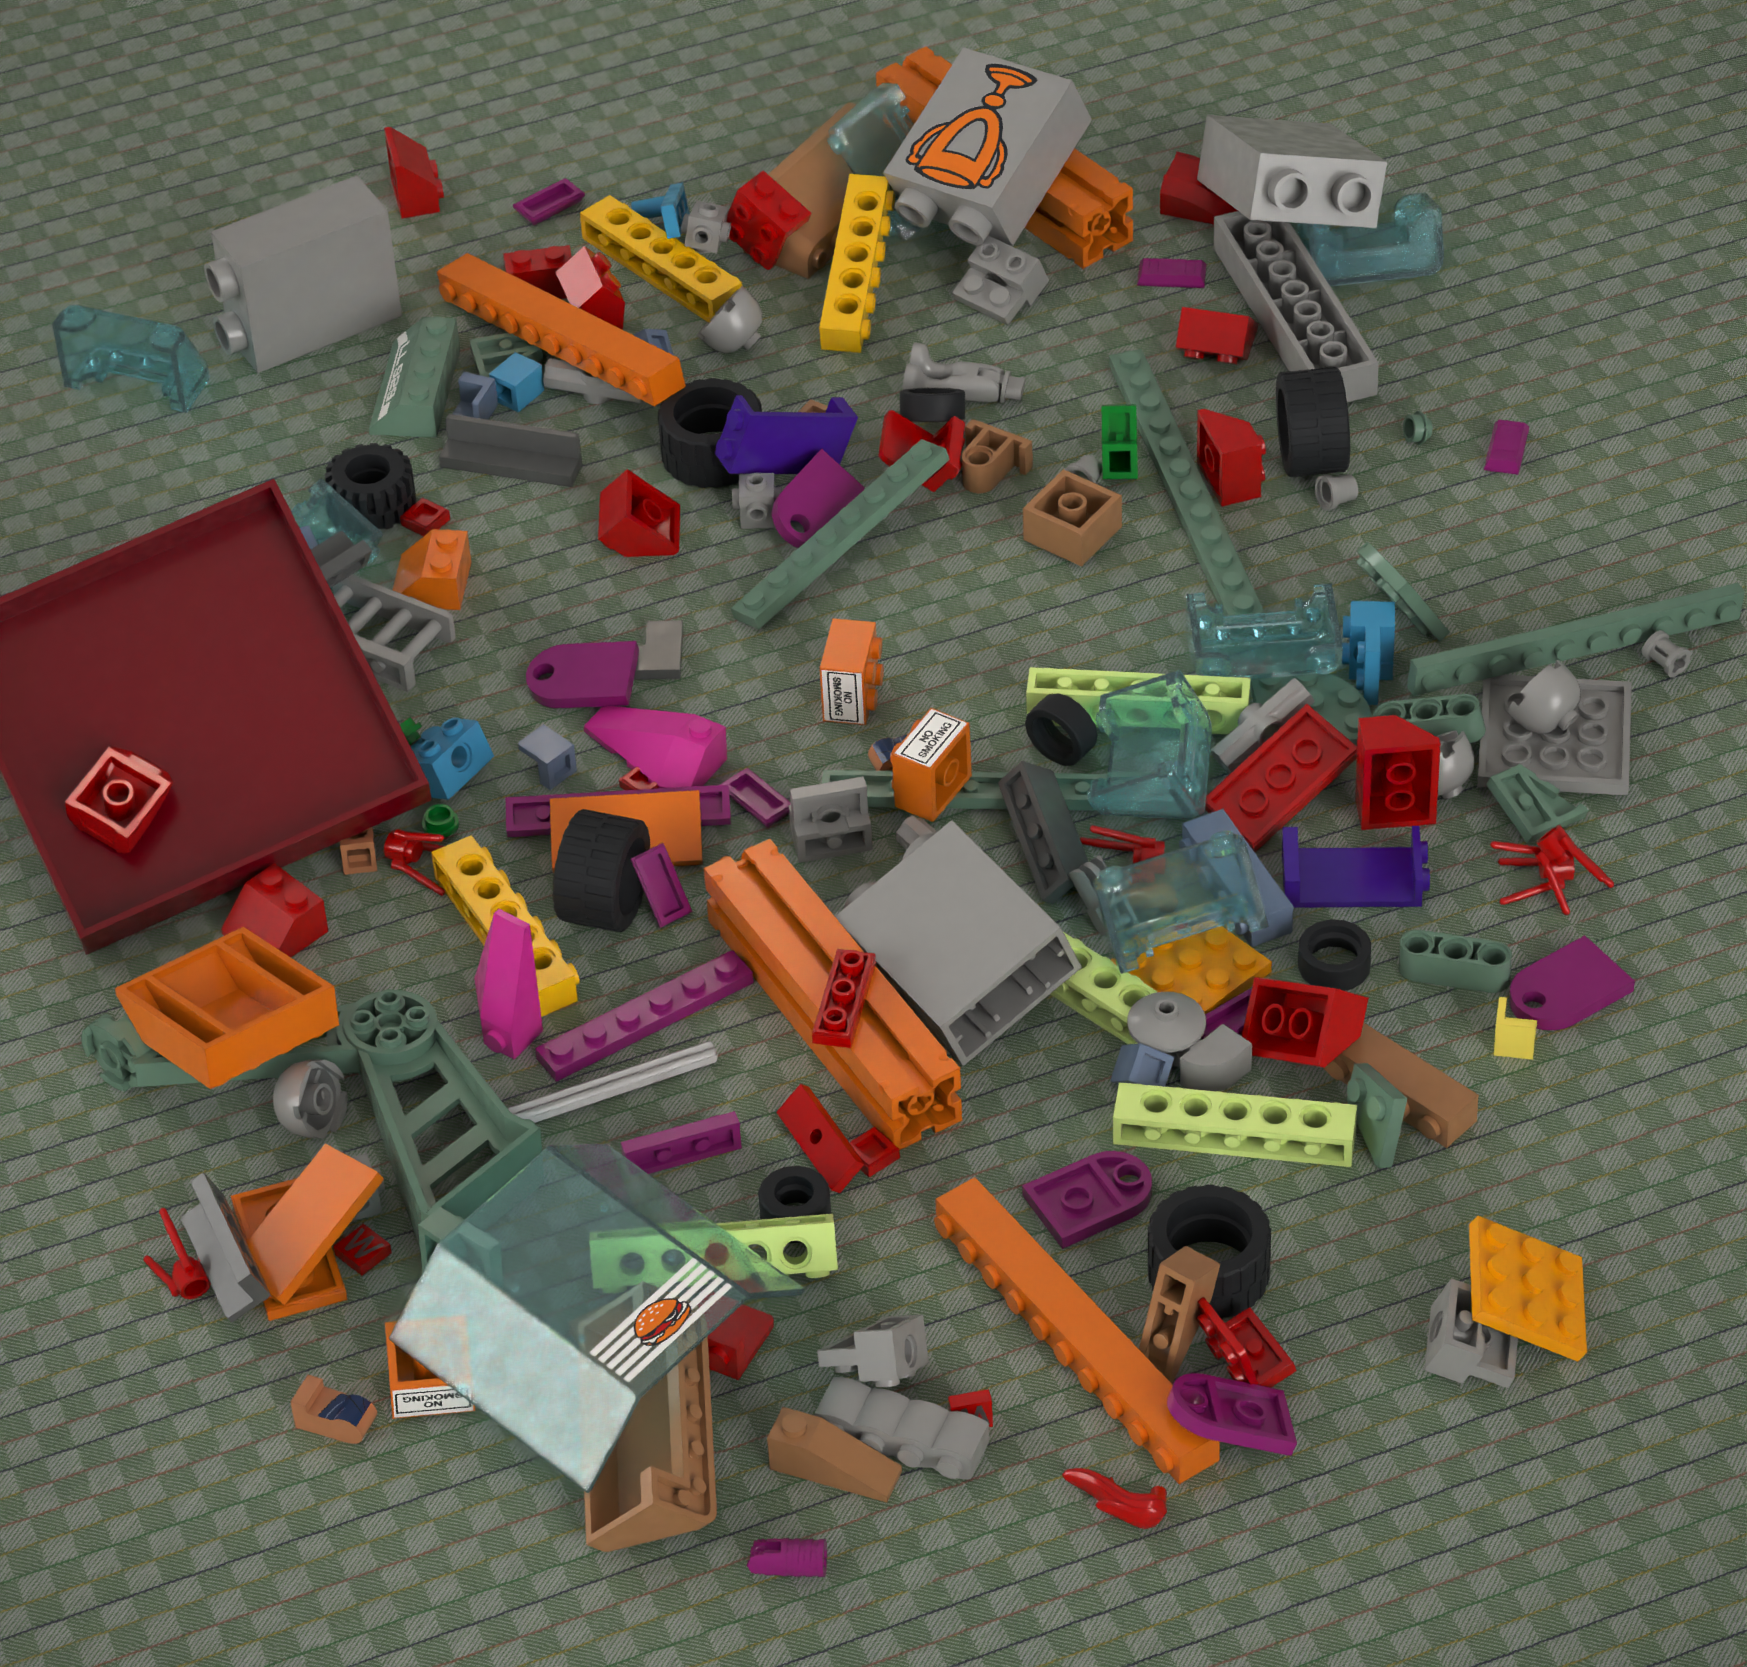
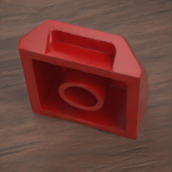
[1160,151,1238,225]
[65,746,173,853]

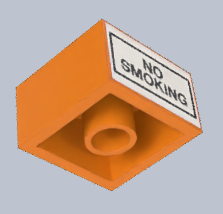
[820,618,884,725]
[890,708,972,822]
[385,1315,475,1419]

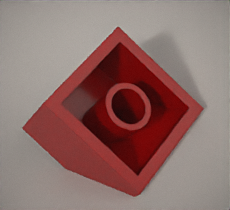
[384,127,444,219]
[503,245,572,299]
[556,246,625,330]
[1175,307,1259,365]
[1197,409,1266,507]
[598,469,680,557]
[221,863,329,957]

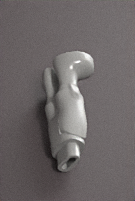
[903,342,1026,403]

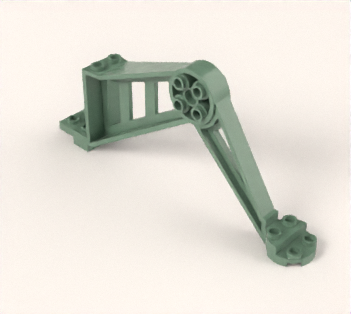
[81,989,544,1310]

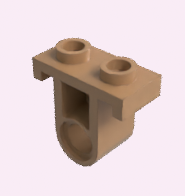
[962,419,1033,493]

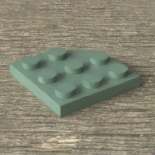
[1356,542,1450,642]
[1249,666,1372,746]

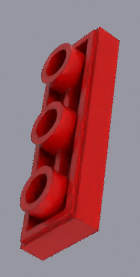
[812,949,876,1048]
[776,1084,865,1193]

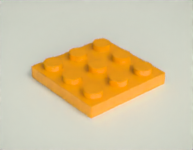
[1111,903,1272,1014]
[1469,1216,1587,1362]

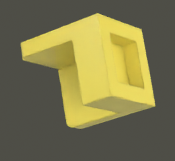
[1494,997,1537,1060]

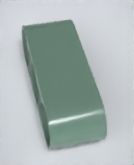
[1373,694,1486,743]
[1399,930,1512,993]

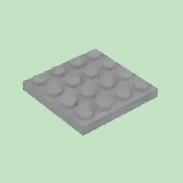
[1477,675,1632,796]

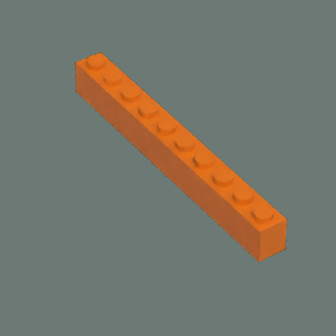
[437,253,686,407]
[934,1177,1220,1484]

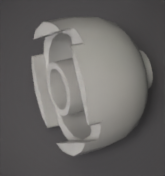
[696,286,762,353]
[1507,660,1581,734]
[1436,730,1474,799]
[273,1059,348,1139]

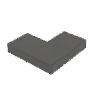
[634,620,683,680]

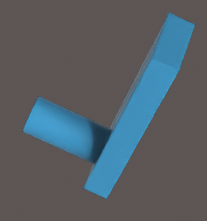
[631,182,690,239]

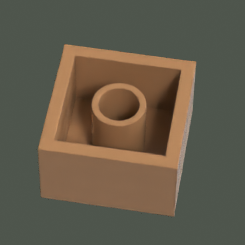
[1023,469,1122,566]

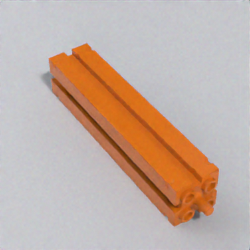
[876,46,1133,269]
[704,839,962,1150]

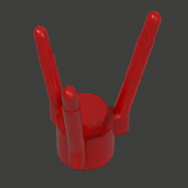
[1080,825,1165,882]
[1535,825,1614,916]
[384,829,445,896]
[1490,841,1575,905]
[143,1208,211,1299]

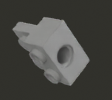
[952,235,1049,325]
[789,776,873,863]
[1424,1278,1518,1388]
[817,1314,929,1387]

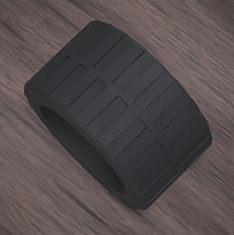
[1276,367,1350,477]
[658,378,762,488]
[552,809,650,932]
[1148,1184,1271,1319]

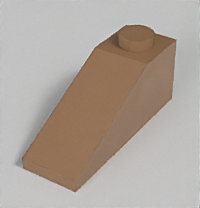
[1139,1246,1220,1383]
[767,1407,902,1503]

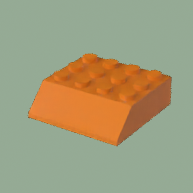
[115,927,339,1089]

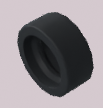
[900,388,965,422]
[1025,693,1098,766]
[1298,919,1372,991]

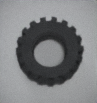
[325,443,416,532]

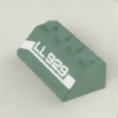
[369,316,460,438]

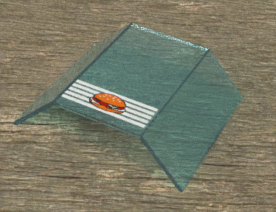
[389,1144,804,1493]

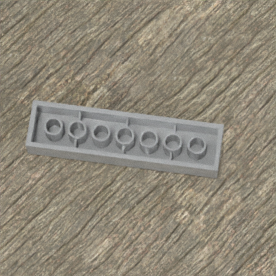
[1214,211,1379,402]

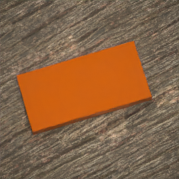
[550,790,703,873]
[246,1143,384,1306]
[231,1178,348,1321]

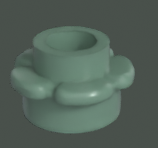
[1403,411,1433,445]

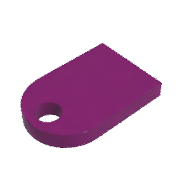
[772,449,865,548]
[526,641,640,708]
[1509,935,1635,1030]
[1022,1151,1152,1249]
[1167,1373,1297,1456]

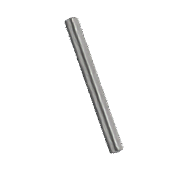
[508,1041,718,1123]

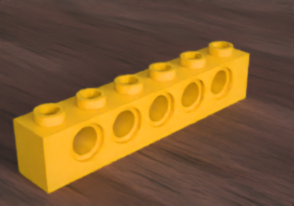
[819,174,895,353]
[580,195,743,323]
[431,835,580,1017]

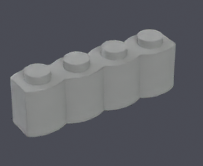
[814,1377,989,1479]

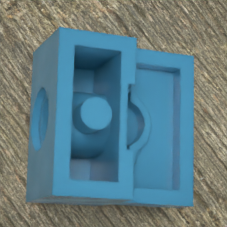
[1342,601,1395,705]
[411,717,494,800]

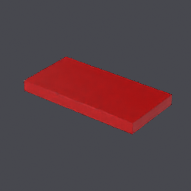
[1201,704,1357,852]

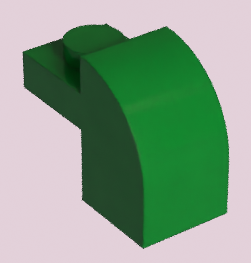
[1101,404,1138,479]

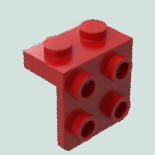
[727,170,812,270]
[878,410,965,492]
[696,1293,774,1380]
[1196,1297,1297,1388]

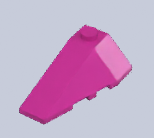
[584,706,727,788]
[474,909,543,1060]

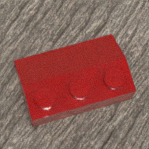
[1355,715,1441,830]
[1242,977,1369,1068]

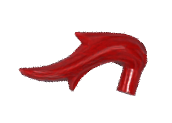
[1062,1468,1167,1529]

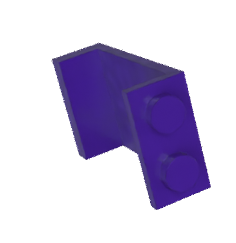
[715,395,858,474]
[1282,826,1430,908]

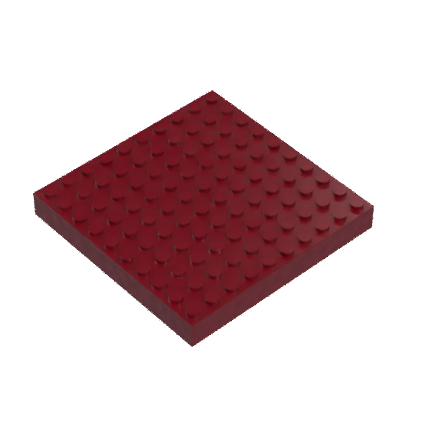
[0,479,432,955]

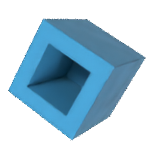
[489,352,544,412]

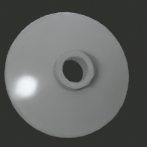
[1127,992,1206,1053]

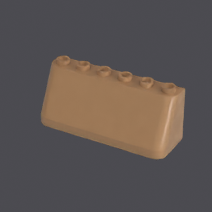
[743,102,903,279]
[578,1283,717,1552]

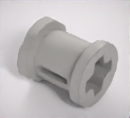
[1642,630,1691,677]

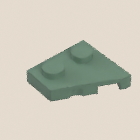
[469,333,543,377]
[1486,764,1589,844]
[1346,1063,1408,1168]

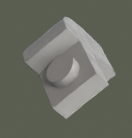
[1166,1024,1252,1091]

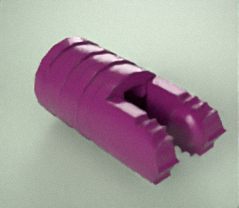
[746,1538,827,1578]

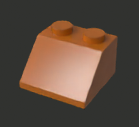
[393,529,471,610]

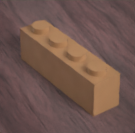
[1324,1023,1479,1148]

